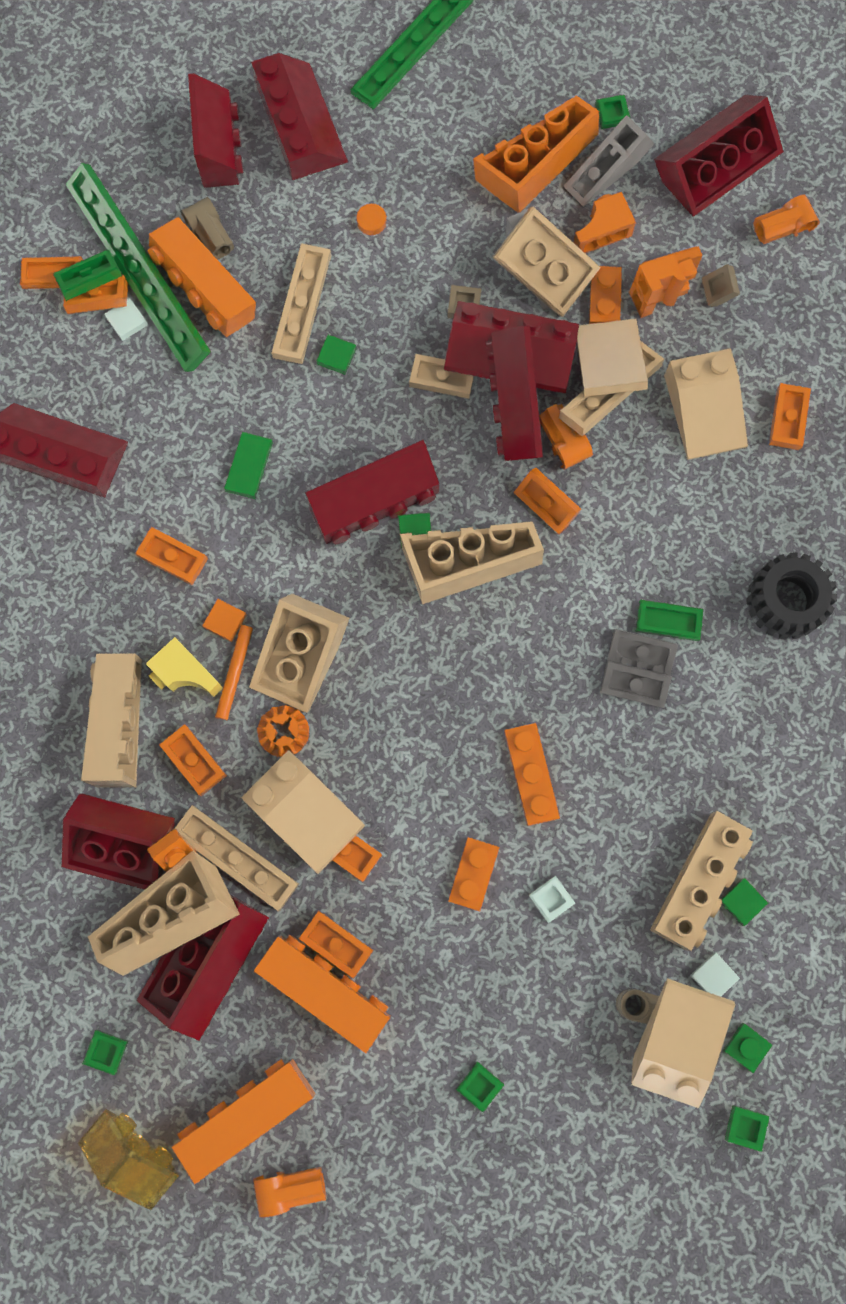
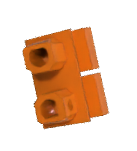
[629,254,697,318]

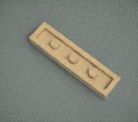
[272,243,331,364]
[559,342,664,436]
[174,805,299,911]

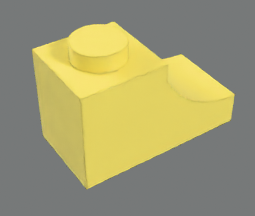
[146,637,223,697]

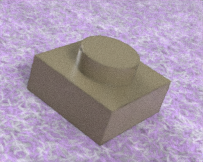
[702,264,740,307]
[447,285,482,319]

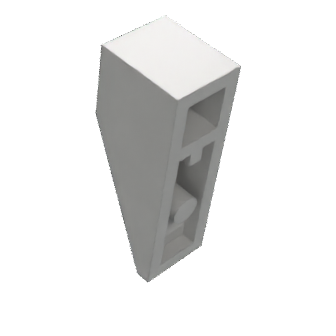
[563,115,654,207]

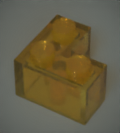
[78,1109,179,1210]

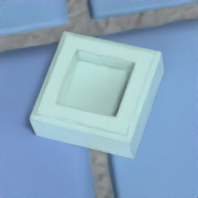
[104,298,148,341]
[528,876,575,923]
[690,952,740,997]

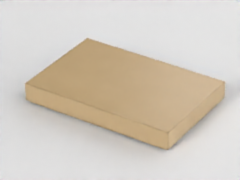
[492,206,601,317]
[576,319,648,397]

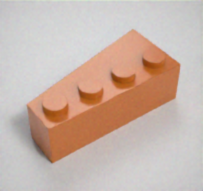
[473,95,599,213]

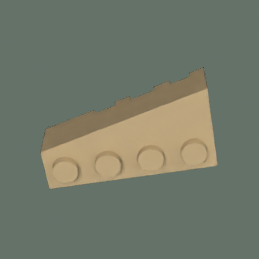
[400,522,544,604]
[81,654,142,788]
[88,851,240,976]

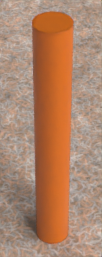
[215,625,253,721]

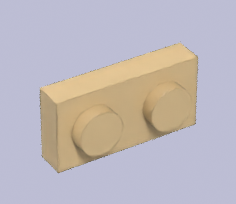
[409,354,474,399]

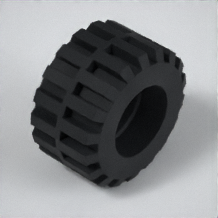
[746,552,837,640]

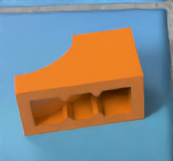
[573,192,636,253]

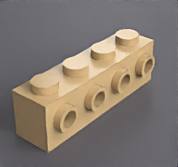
[650,811,753,951]

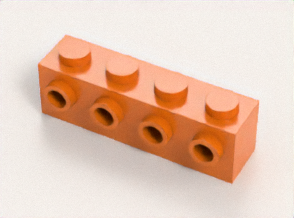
[148,217,256,338]
[254,934,391,1053]
[171,1059,316,1184]

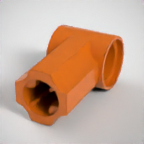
[753,195,820,244]
[539,404,593,470]
[253,1167,326,1218]

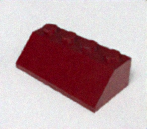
[251,53,348,181]
[654,95,784,217]
[444,301,579,394]
[486,325,543,461]
[0,403,128,498]
[305,440,439,545]
[136,894,269,1041]

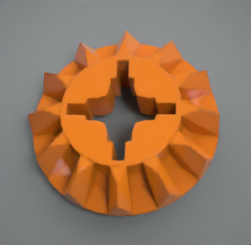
[257,705,309,757]

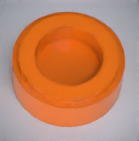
[356,204,387,235]

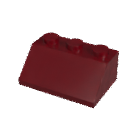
[188,73,244,188]
[61,793,175,890]

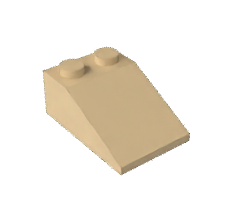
[664,348,748,460]
[249,594,350,713]
[241,750,365,874]
[631,978,735,1108]

